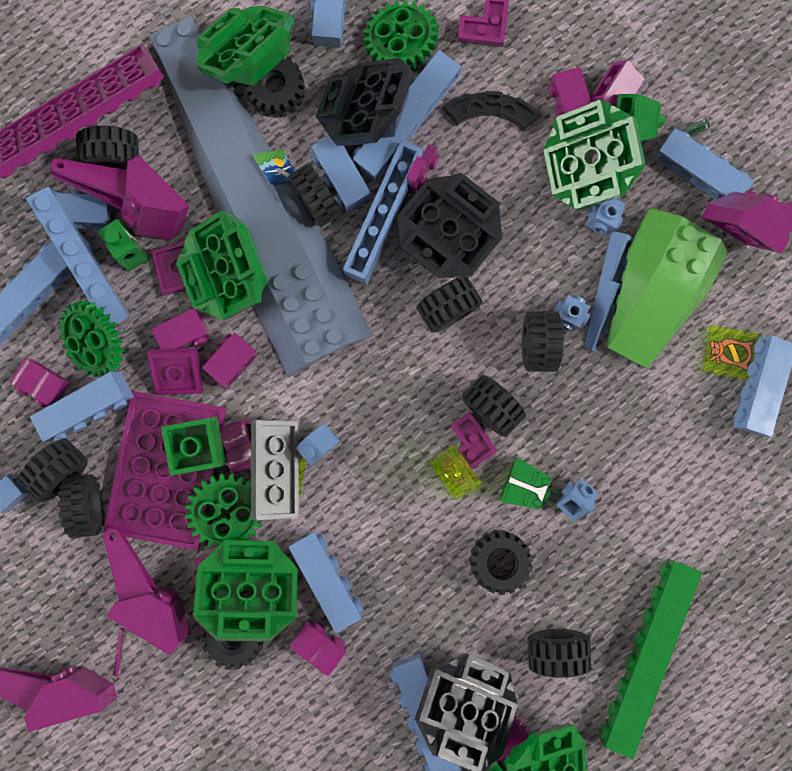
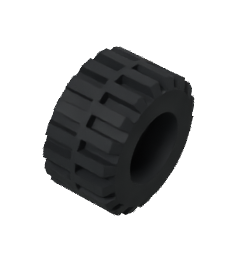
[76,125,139,170]
[416,276,483,333]
[522,311,564,372]
[462,375,526,437]
[18,438,88,502]
[469,530,533,595]
[527,629,592,678]

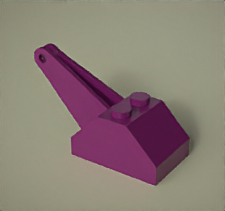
[50,156,189,240]
[702,190,792,254]
[103,527,190,656]
[0,665,117,732]

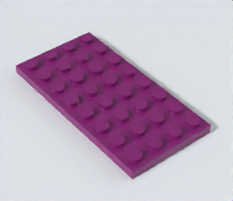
[0,43,164,179]

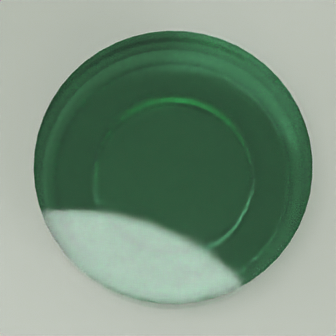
[685,118,711,137]

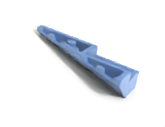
[584,231,634,351]

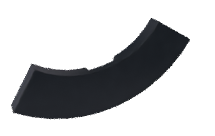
[443,91,541,132]

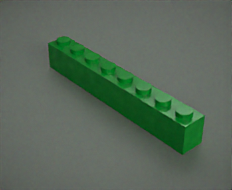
[599,558,702,759]

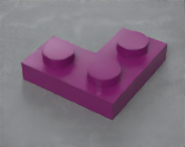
[457,0,509,47]
[406,144,439,195]
[445,412,498,476]

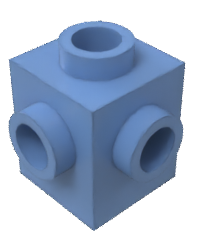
[585,198,626,236]
[554,295,590,331]
[556,478,599,522]

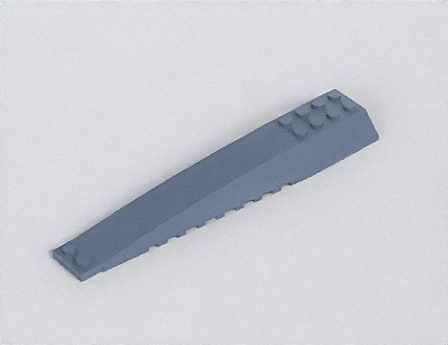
[149,16,373,377]

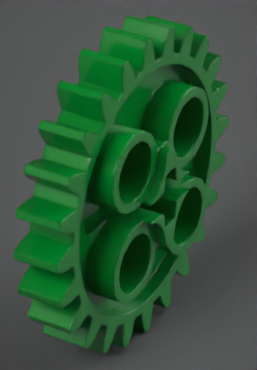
[363,0,439,69]
[58,300,124,378]
[185,471,262,548]

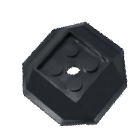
[315,58,414,146]
[397,173,502,279]
[415,653,518,771]

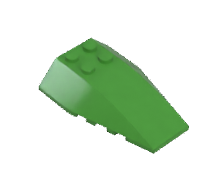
[606,208,728,369]

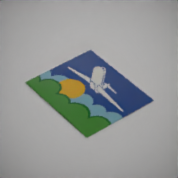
[253,149,295,185]

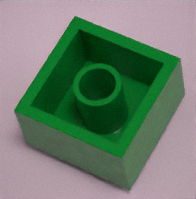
[161,417,226,476]

